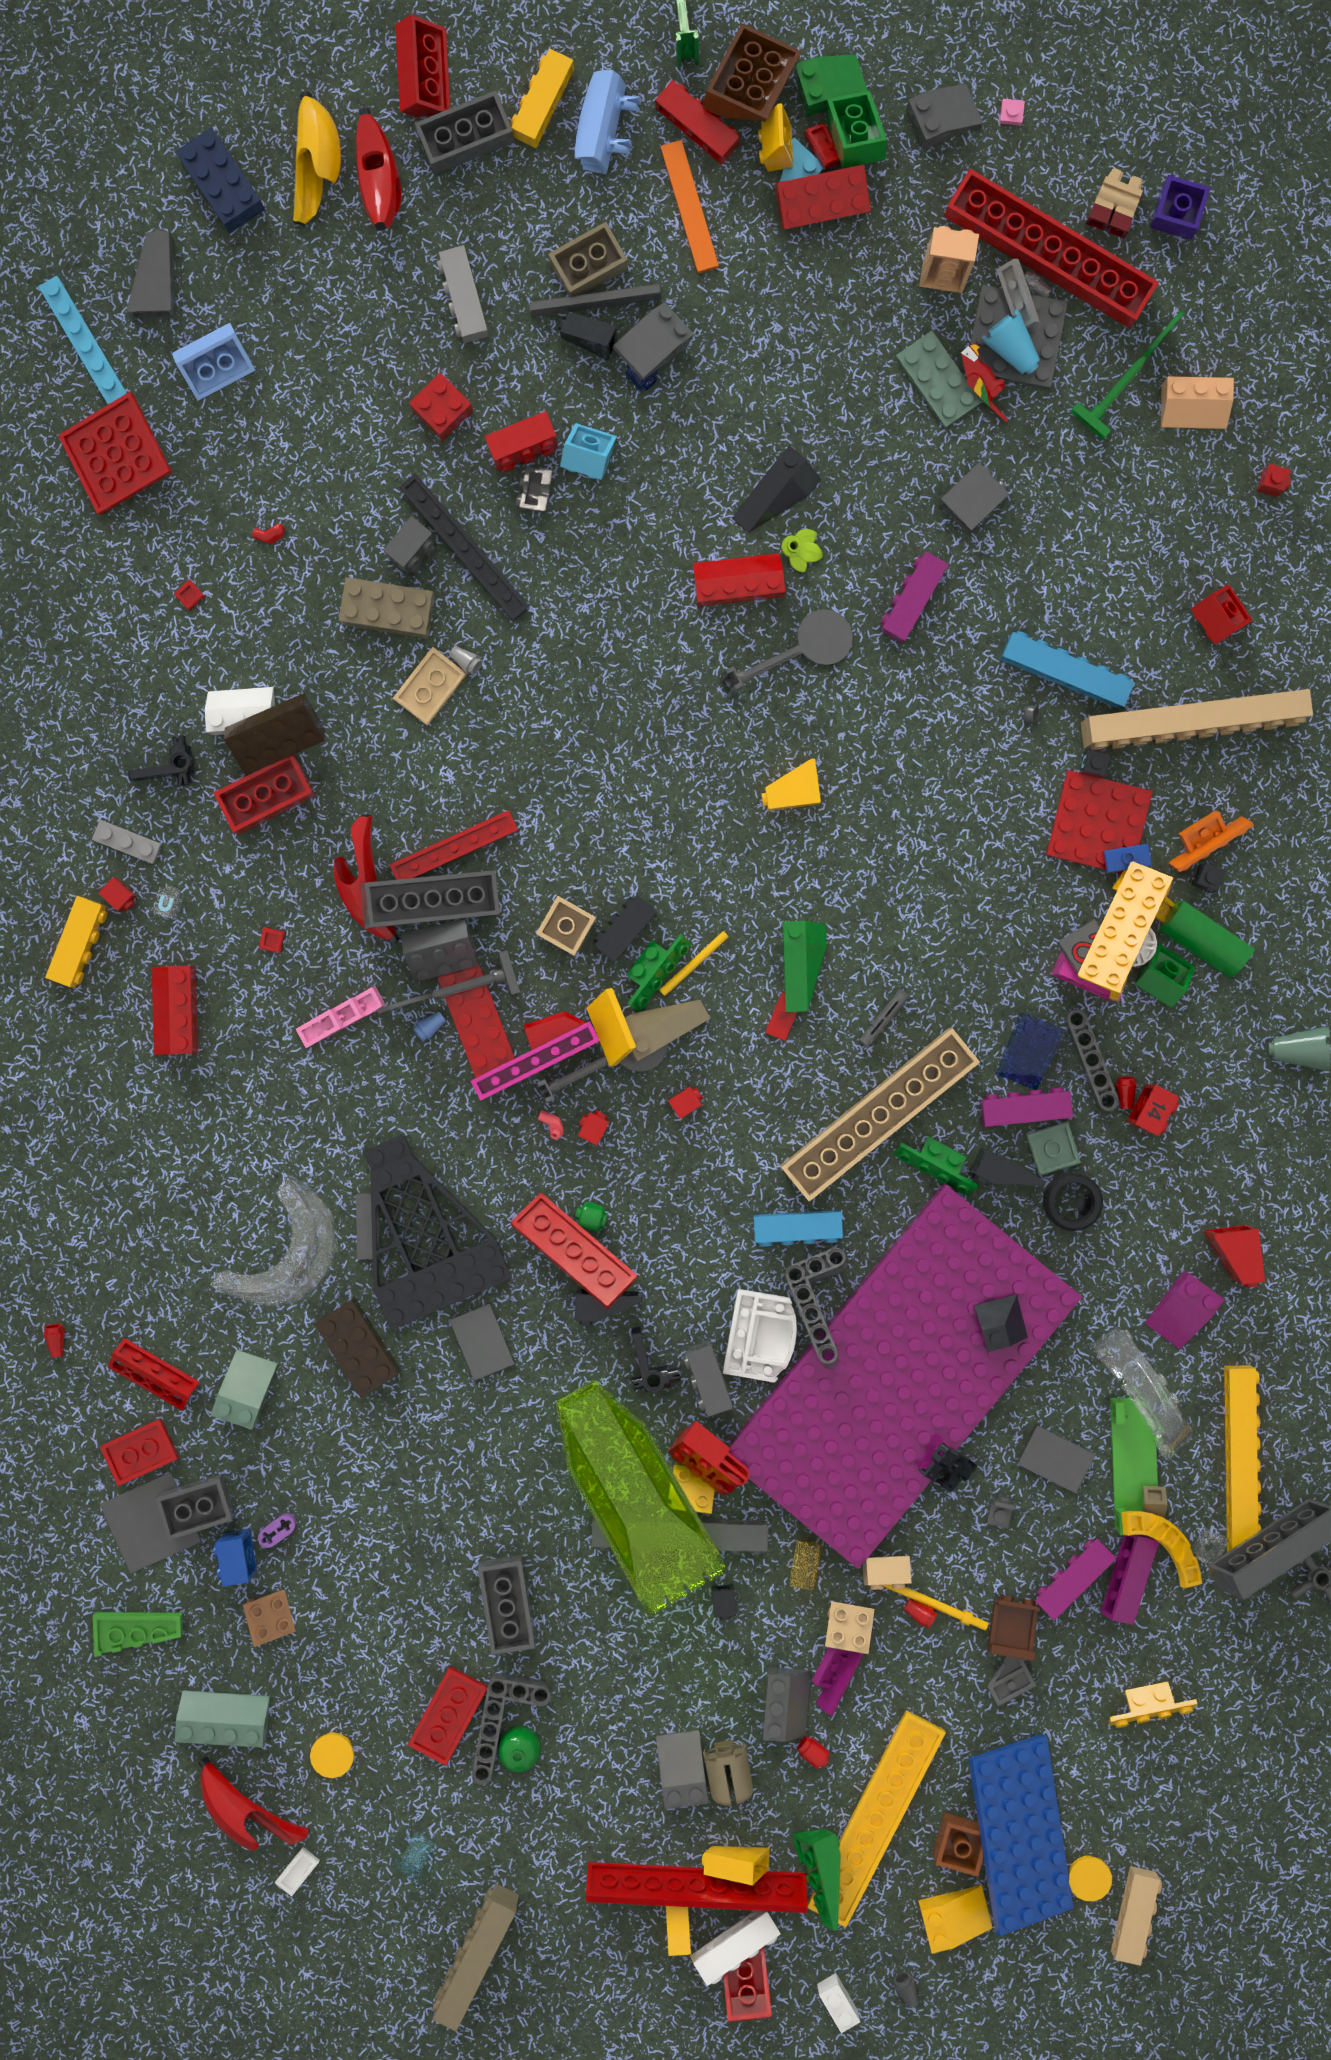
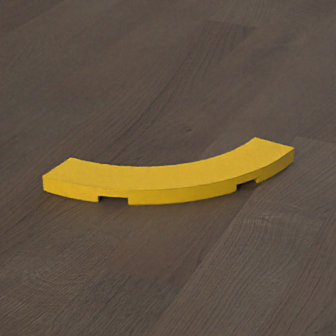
[1121,1511,1202,1588]

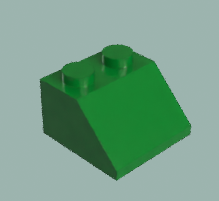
[1135,943,1195,1008]

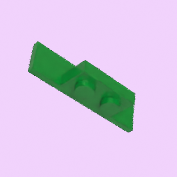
[626,934,692,1012]
[892,1136,978,1196]

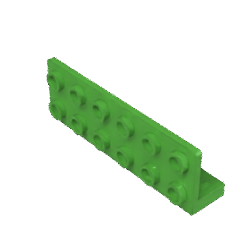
[1110,1397,1158,1535]

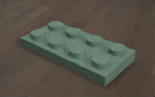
[895,331,982,429]

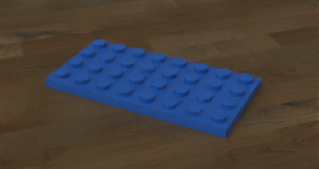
[968,1734,1074,1936]

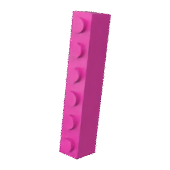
[471,1021,600,1101]

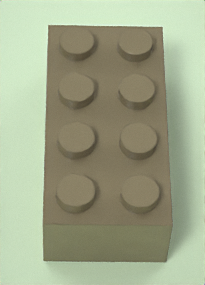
[339,577,435,639]

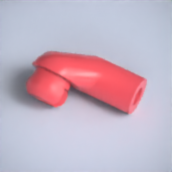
[538,1110,564,1140]

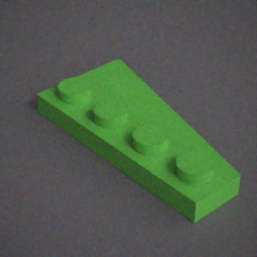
[93,1612,183,1657]

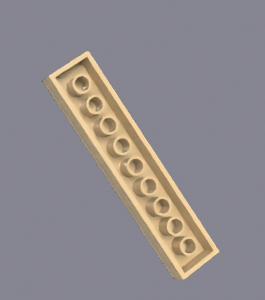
[1081,689,1313,751]
[780,1028,980,1201]

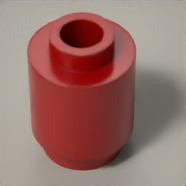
[796,1736,830,1769]

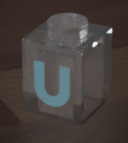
[151,885,185,920]

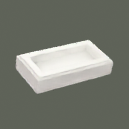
[275,1847,320,1896]

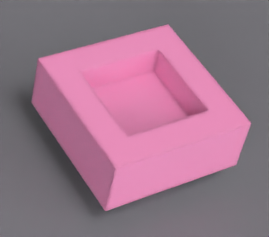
[1000,99,1025,126]

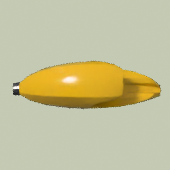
[293,91,341,225]

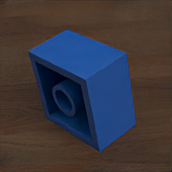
[213,1528,257,1587]

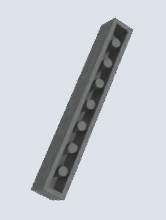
[592,1516,768,1555]

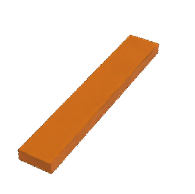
[661,140,719,274]

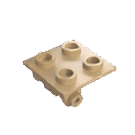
[825,1601,875,1654]

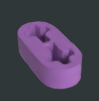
[258,1513,296,1548]

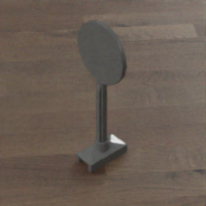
[719,609,853,699]
[377,950,520,1014]
[534,1044,668,1104]

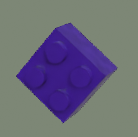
[1150,175,1211,240]

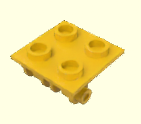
[668,1465,715,1514]

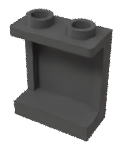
[939,463,1009,535]

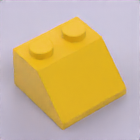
[758,103,794,172]

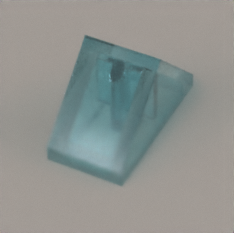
[394,1831,435,1880]

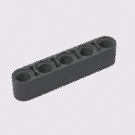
[1064,1009,1119,1111]

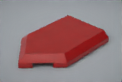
[524,1011,587,1054]

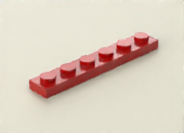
[390,810,518,880]

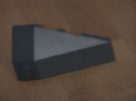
[732,445,821,533]

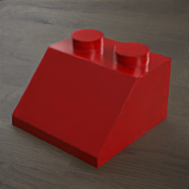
[1191,584,1253,645]

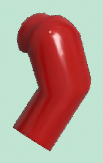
[252,523,285,544]

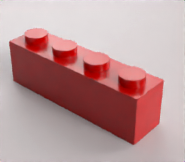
[655,80,739,165]

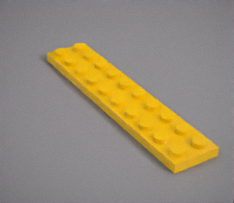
[807,1710,946,1927]

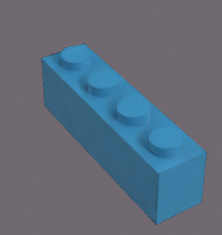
[753,1210,843,1246]

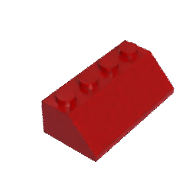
[395,14,450,117]
[693,553,785,607]
[152,966,198,1055]

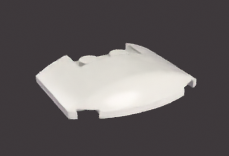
[723,1289,797,1383]

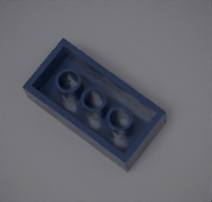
[175,127,265,234]

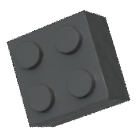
[383,516,436,576]

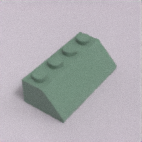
[175,1690,270,1748]

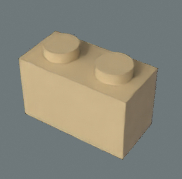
[863,1556,912,1590]

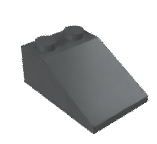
[906,83,983,150]
[612,302,694,380]
[656,1730,708,1809]

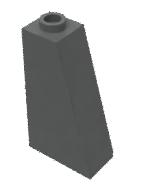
[127,229,176,319]

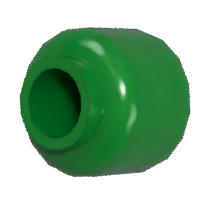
[574,1201,608,1233]

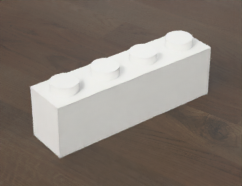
[690,1910,781,1986]

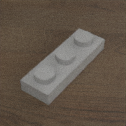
[996,259,1040,329]
[92,820,162,864]

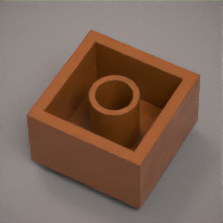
[932,1812,984,1877]

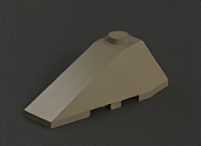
[625,1000,711,1062]

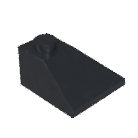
[973,1294,1028,1352]

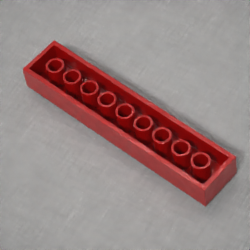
[944,169,1159,329]

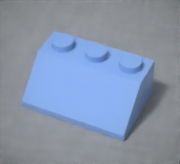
[172,323,255,401]

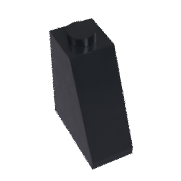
[558,312,617,360]

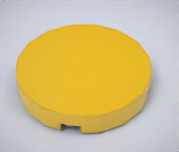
[310,1732,355,1778]
[1068,1856,1112,1901]

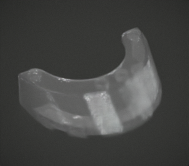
[210,1175,338,1306]
[1089,1326,1193,1461]

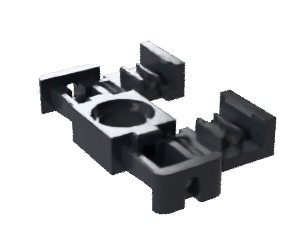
[918,1442,977,1492]

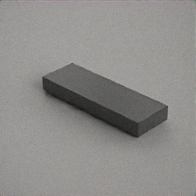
[356,1193,380,1260]

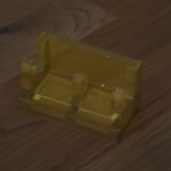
[789,1540,823,1591]

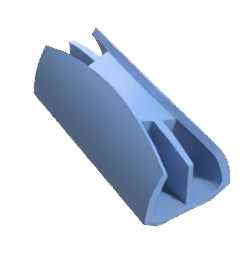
[575,70,641,174]

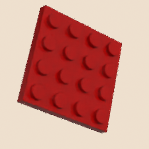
[58,392,173,515]
[1046,770,1153,874]

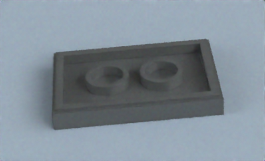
[449,1303,515,1381]
[1017,1424,1096,1493]

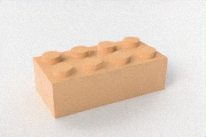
[919,226,979,293]

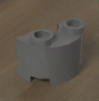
[516,467,552,513]

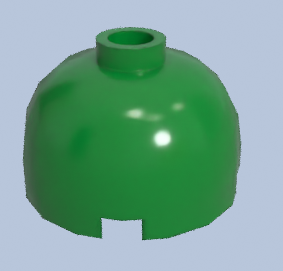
[498,1726,541,1773]

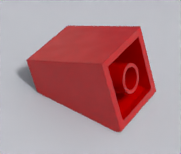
[1204,1225,1265,1287]

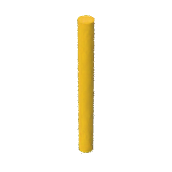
[659,931,729,996]

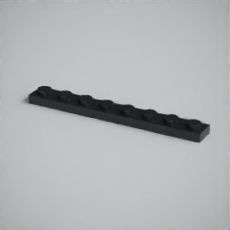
[399,473,530,622]

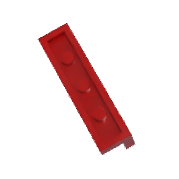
[108,1338,199,1411]

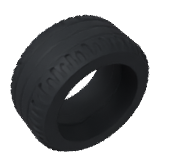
[1043,1172,1103,1231]

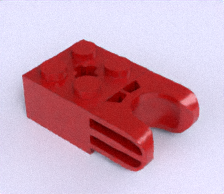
[668,1421,749,1495]

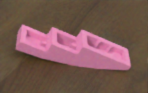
[296,986,386,1048]

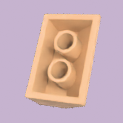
[1161,376,1234,429]

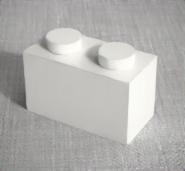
[817,1973,860,2033]

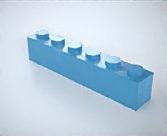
[1000,631,1134,710]

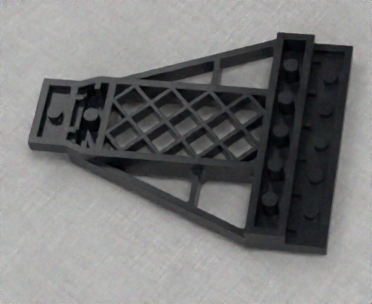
[363,1134,512,1330]

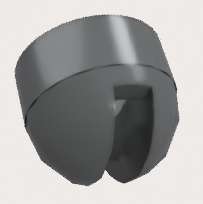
[1021,705,1039,724]

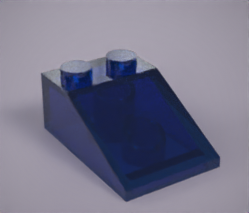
[996,1013,1065,1090]

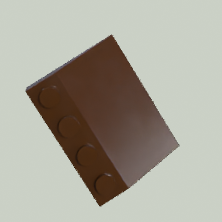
[703,23,802,122]

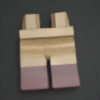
[1085,168,1143,239]

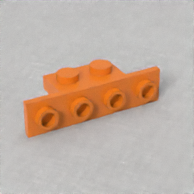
[1168,810,1254,873]

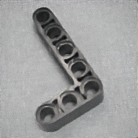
[785,1248,847,1369]
[472,1673,552,1785]

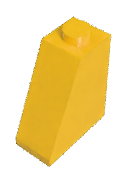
[761,759,821,811]
[702,1846,770,1885]
[666,1906,692,1956]

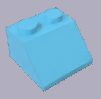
[560,423,617,480]

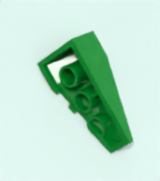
[782,921,827,1013]
[792,1829,841,1931]

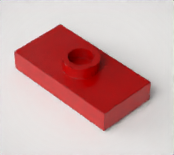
[804,122,841,170]
[765,993,797,1041]

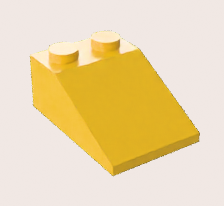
[918,1885,992,1954]

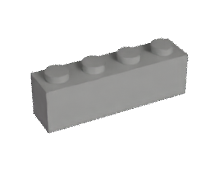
[437,245,489,343]

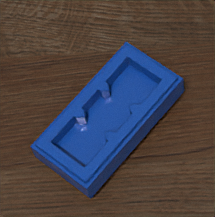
[1103,844,1152,873]

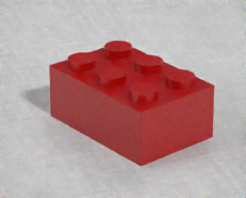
[484,411,558,473]

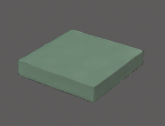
[1026,1121,1081,1176]

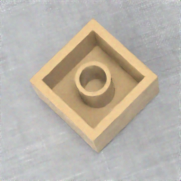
[536,896,597,957]

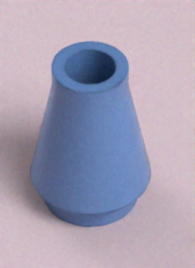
[413,1011,446,1042]

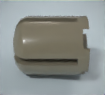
[703,1740,754,1806]

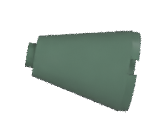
[1269,1027,1331,1071]

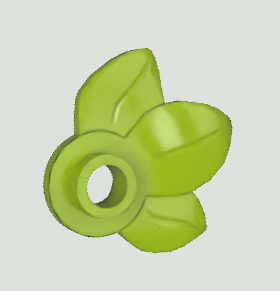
[781,529,823,573]

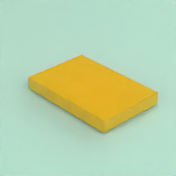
[586,988,636,1067]

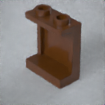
[987,1595,1041,1661]

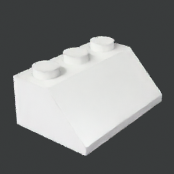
[205,687,275,735]

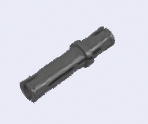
[858,989,910,1048]

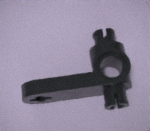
[128,735,195,786]
[631,1327,681,1393]

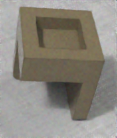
[1142,1486,1168,1518]

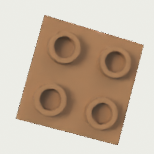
[242,1589,296,1647]

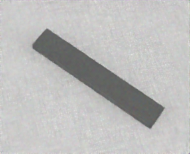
[529,284,661,318]

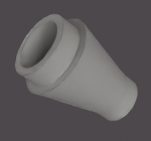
[449,645,483,675]

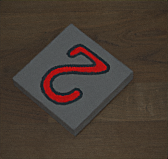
[1057,919,1100,980]

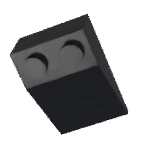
[969,1148,1046,1186]
[575,1289,643,1325]

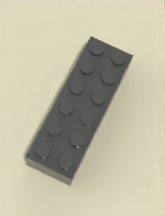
[360,870,500,929]
[1208,1498,1331,1600]

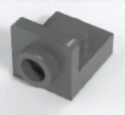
[986,1495,1016,1529]

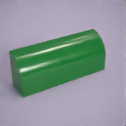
[1158,901,1255,978]

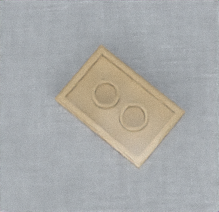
[393,647,468,726]

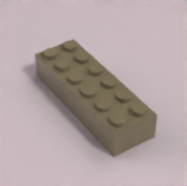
[432,1883,519,2031]

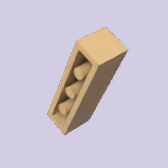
[1111,1866,1162,1966]

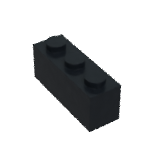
[594,895,657,963]

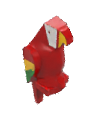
[961,343,1008,422]

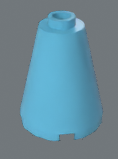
[981,309,1040,374]

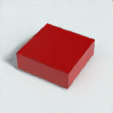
[174,579,205,611]
[258,927,285,953]

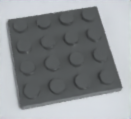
[964,285,1068,390]

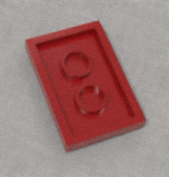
[100,1418,179,1486]

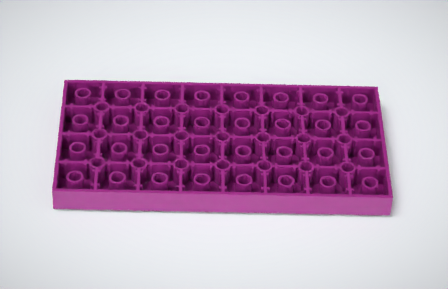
[727,1184,1082,1569]

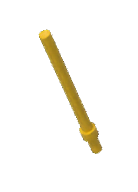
[884,1584,988,1631]

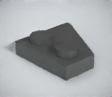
[987,1656,1037,1706]

